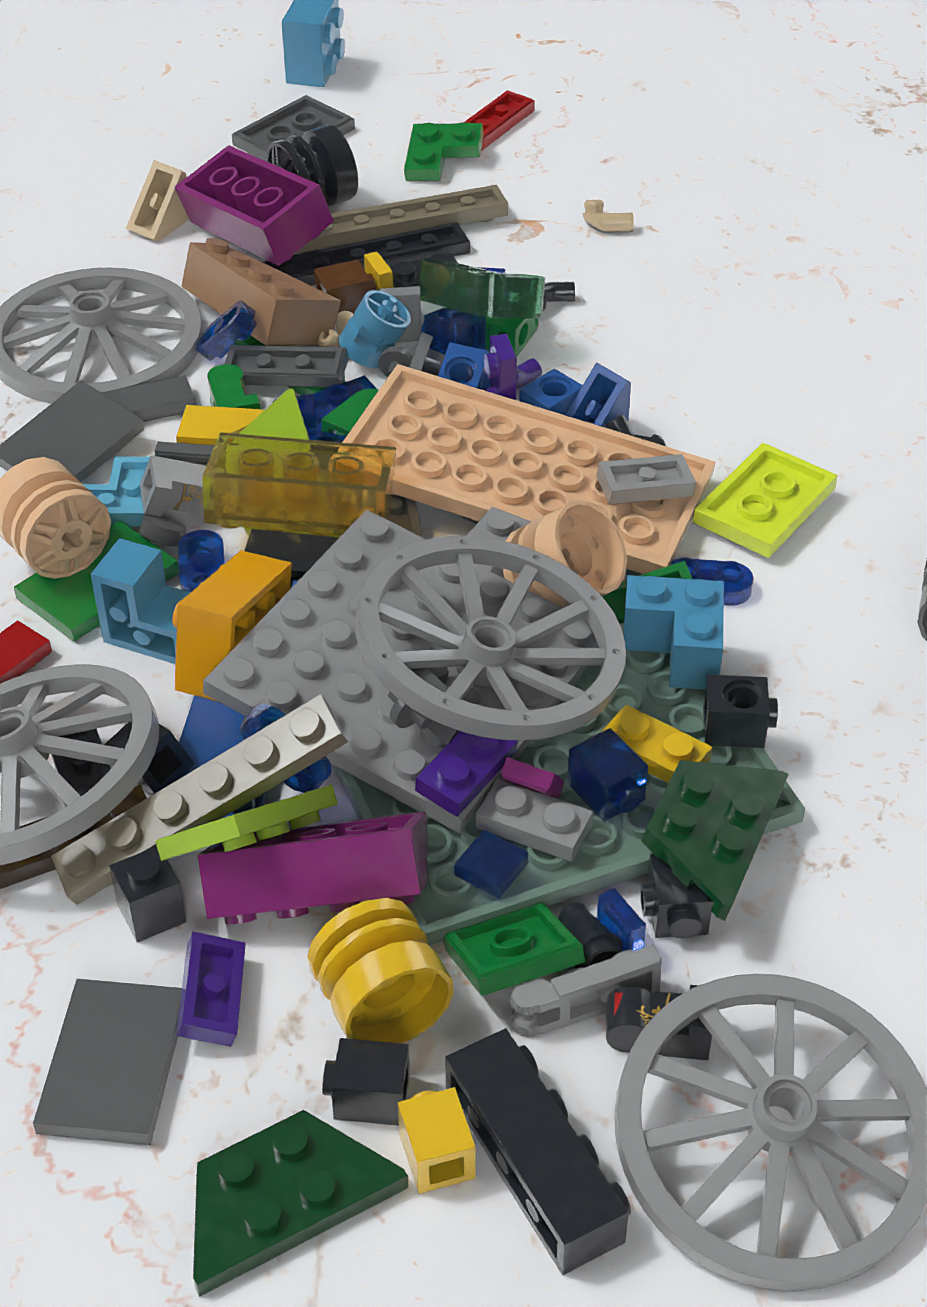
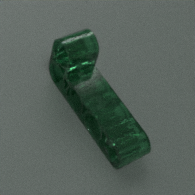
[418,259,546,319]

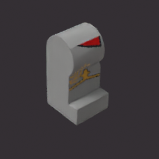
[140,455,230,518]

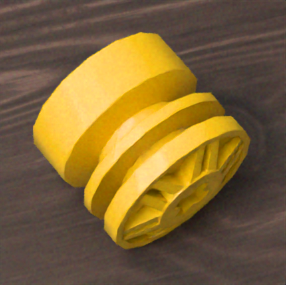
[307,898,454,1044]

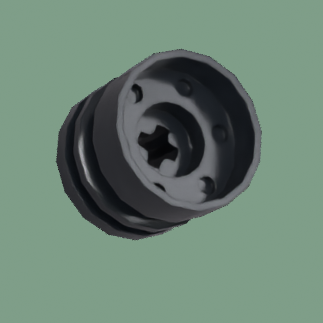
[266,124,358,206]

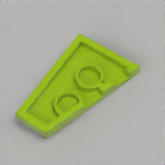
[155,784,338,861]

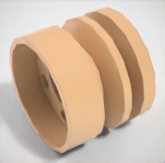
[0,457,111,579]
[503,500,627,608]

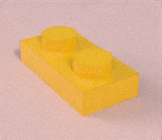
[598,704,712,783]

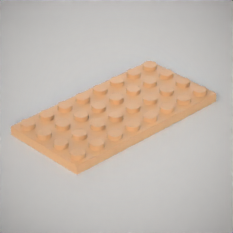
[330,364,716,574]

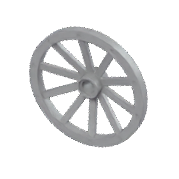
[0,267,202,404]
[355,536,626,740]
[0,664,159,865]
[614,973,927,1291]

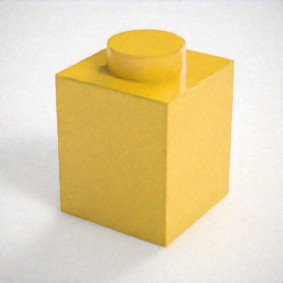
[398,1087,476,1194]

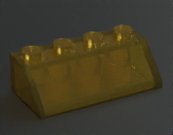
[202,432,396,536]

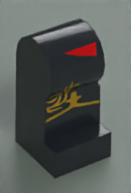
[606,985,712,1061]

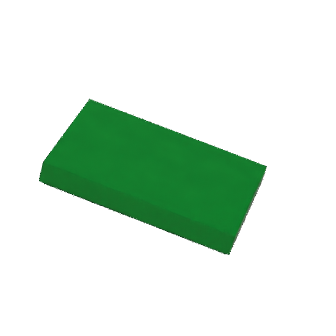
[14,520,180,642]

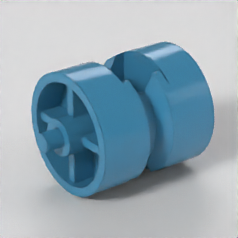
[339,290,411,368]

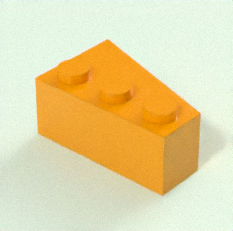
[172,550,292,702]

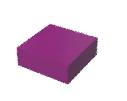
[501,757,565,799]

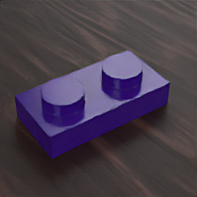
[484,334,517,400]
[414,731,518,817]
[176,931,246,1047]

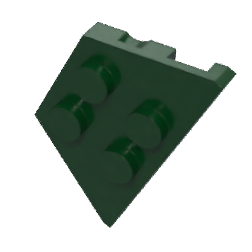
[641,760,789,921]
[193,1110,409,1297]

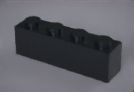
[445,1028,631,1276]

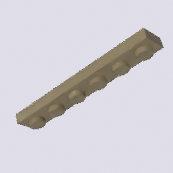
[295,185,508,254]
[51,694,348,905]

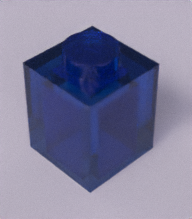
[567,728,648,822]

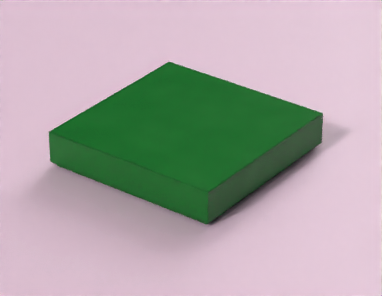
[443,902,585,996]

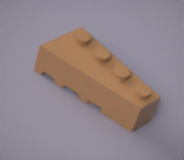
[181,238,341,346]

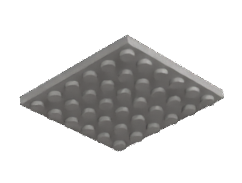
[203,509,599,833]

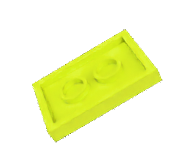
[693,442,838,558]

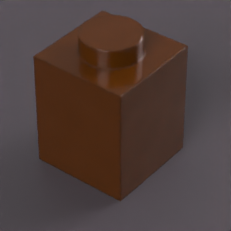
[314,260,376,314]

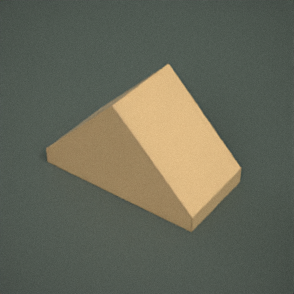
[126,160,189,242]

